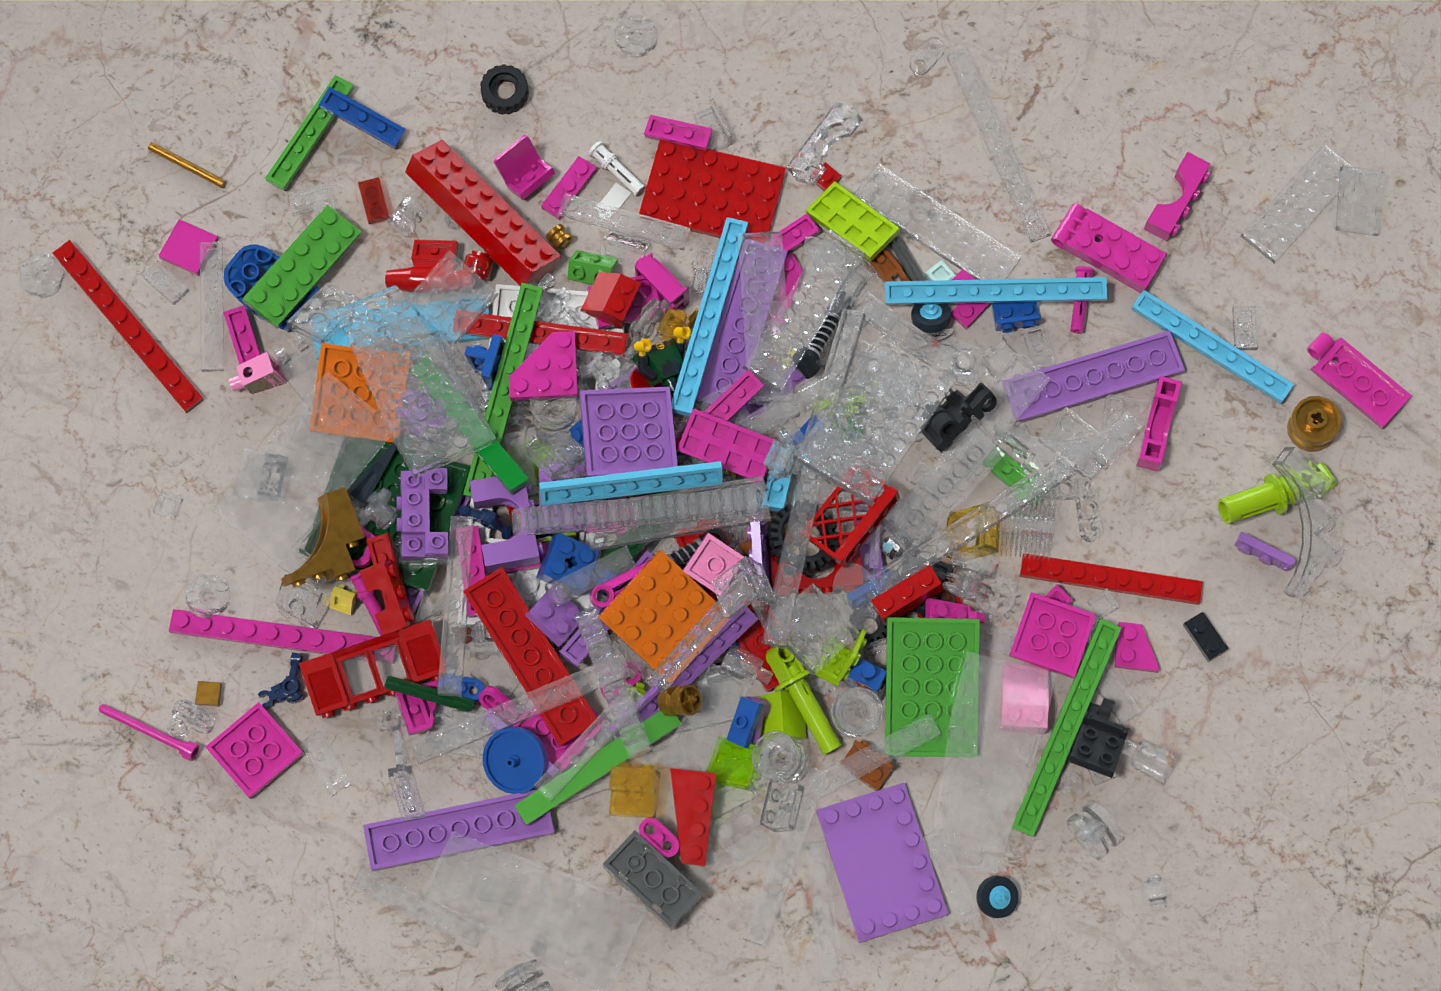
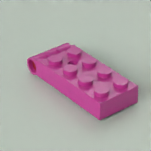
[1051,204,1167,293]

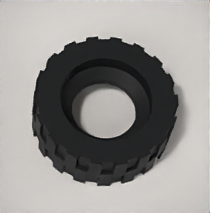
[480,64,529,115]

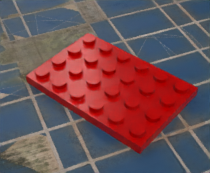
[638,140,786,244]

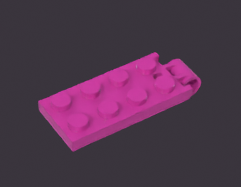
[1307,332,1412,429]

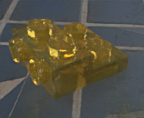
[609,763,661,819]

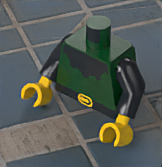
[632,326,691,394]

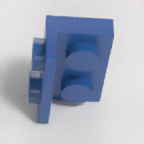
[992,302,1041,333]

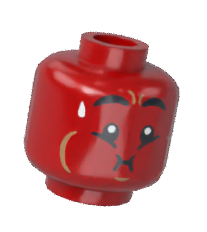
[463,250,493,284]

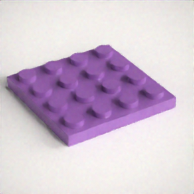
[579,387,678,477]

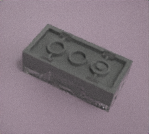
[603,830,703,932]

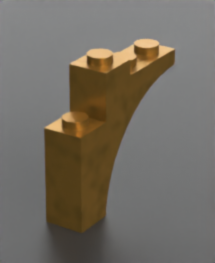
[281,487,365,588]

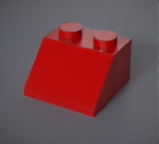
[580,272,641,330]

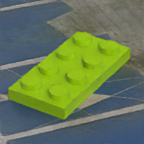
[806,181,900,262]

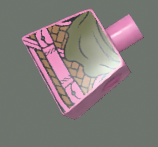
[229,352,286,394]

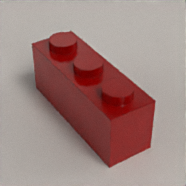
[871,565,944,626]

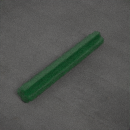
[384,676,474,712]

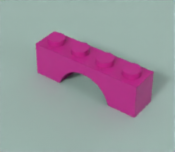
[1144,152,1211,241]
[1136,376,1182,472]

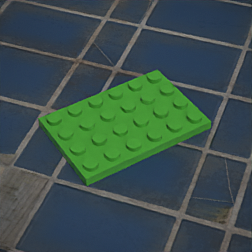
[885,617,980,757]

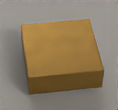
[195,681,222,707]

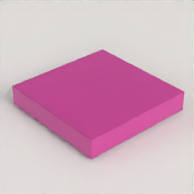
[158,219,219,276]

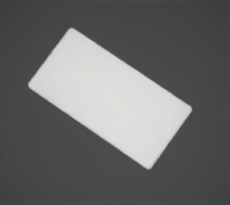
[594,183,631,221]

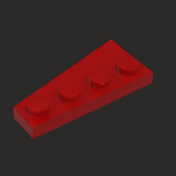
[670,768,716,867]

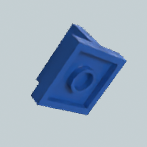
[464,334,505,391]

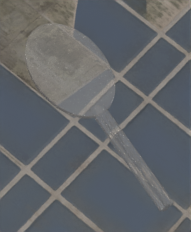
[832,499,879,630]

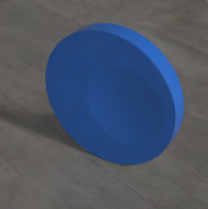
[483,726,548,794]

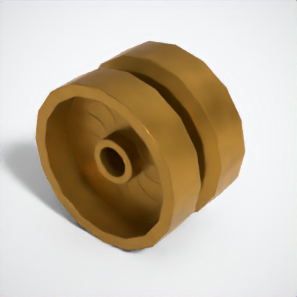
[1287,396,1342,452]

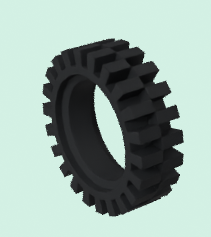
[766,501,839,574]

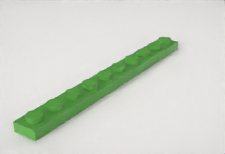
[463,283,544,498]
[1011,618,1121,837]

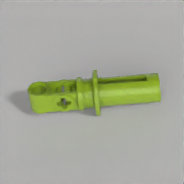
[1217,463,1337,524]

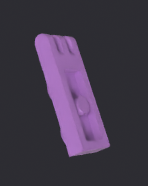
[1234,532,1295,571]

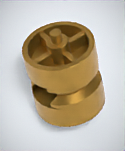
[658,685,702,716]

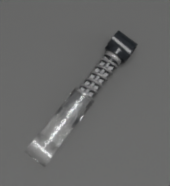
[790,255,877,379]

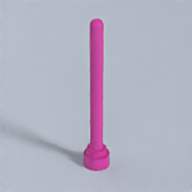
[98,704,199,761]

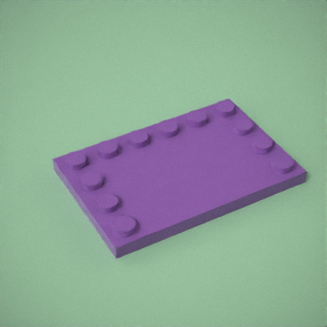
[816,783,948,943]

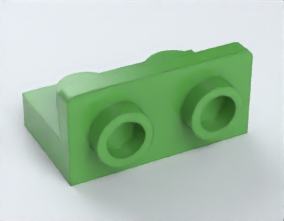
[567,250,618,285]

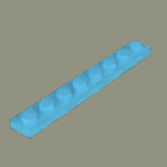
[1131,290,1294,404]
[539,461,722,506]

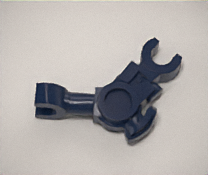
[458,505,514,540]
[258,652,304,709]

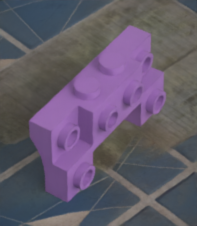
[396,468,448,561]

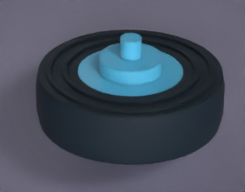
[911,304,951,333]
[976,876,1018,918]

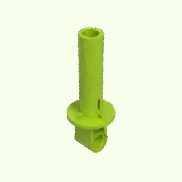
[766,642,841,755]

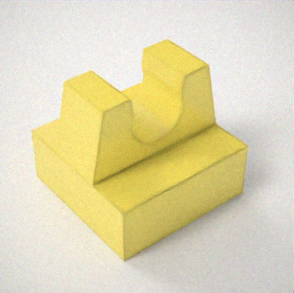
[329,585,357,615]

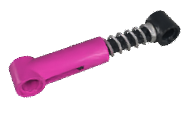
[589,528,726,609]

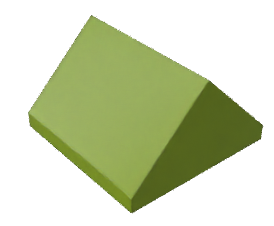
[758,690,807,743]

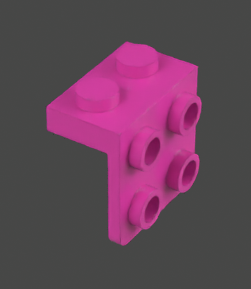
[494,135,555,200]

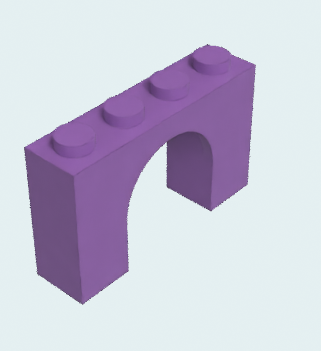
[469,476,543,573]

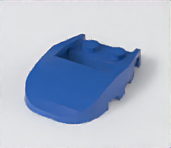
[224,244,320,332]

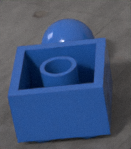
[536,533,621,596]

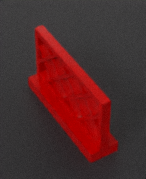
[800,463,900,568]

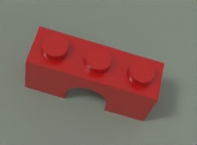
[360,560,414,635]

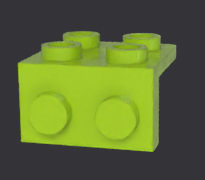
[813,629,867,686]

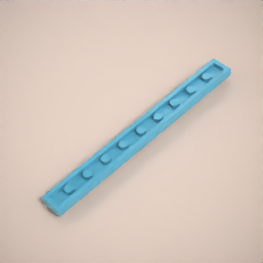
[671,217,748,417]
[885,277,1107,305]

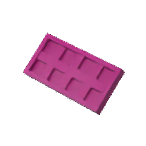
[677,408,778,483]

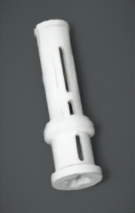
[588,140,646,196]

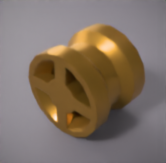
[546,224,573,251]

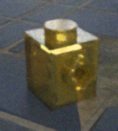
[656,308,690,341]

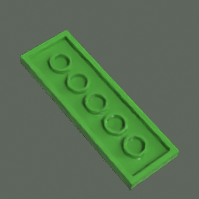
[242,205,361,328]

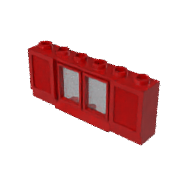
[299,620,448,718]

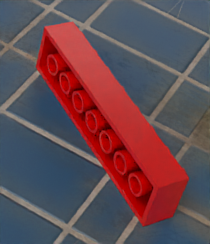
[405,139,561,286]

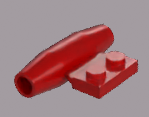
[385,240,475,294]

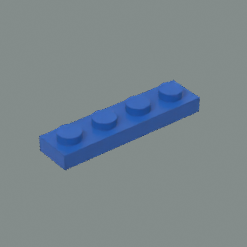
[318,87,405,149]

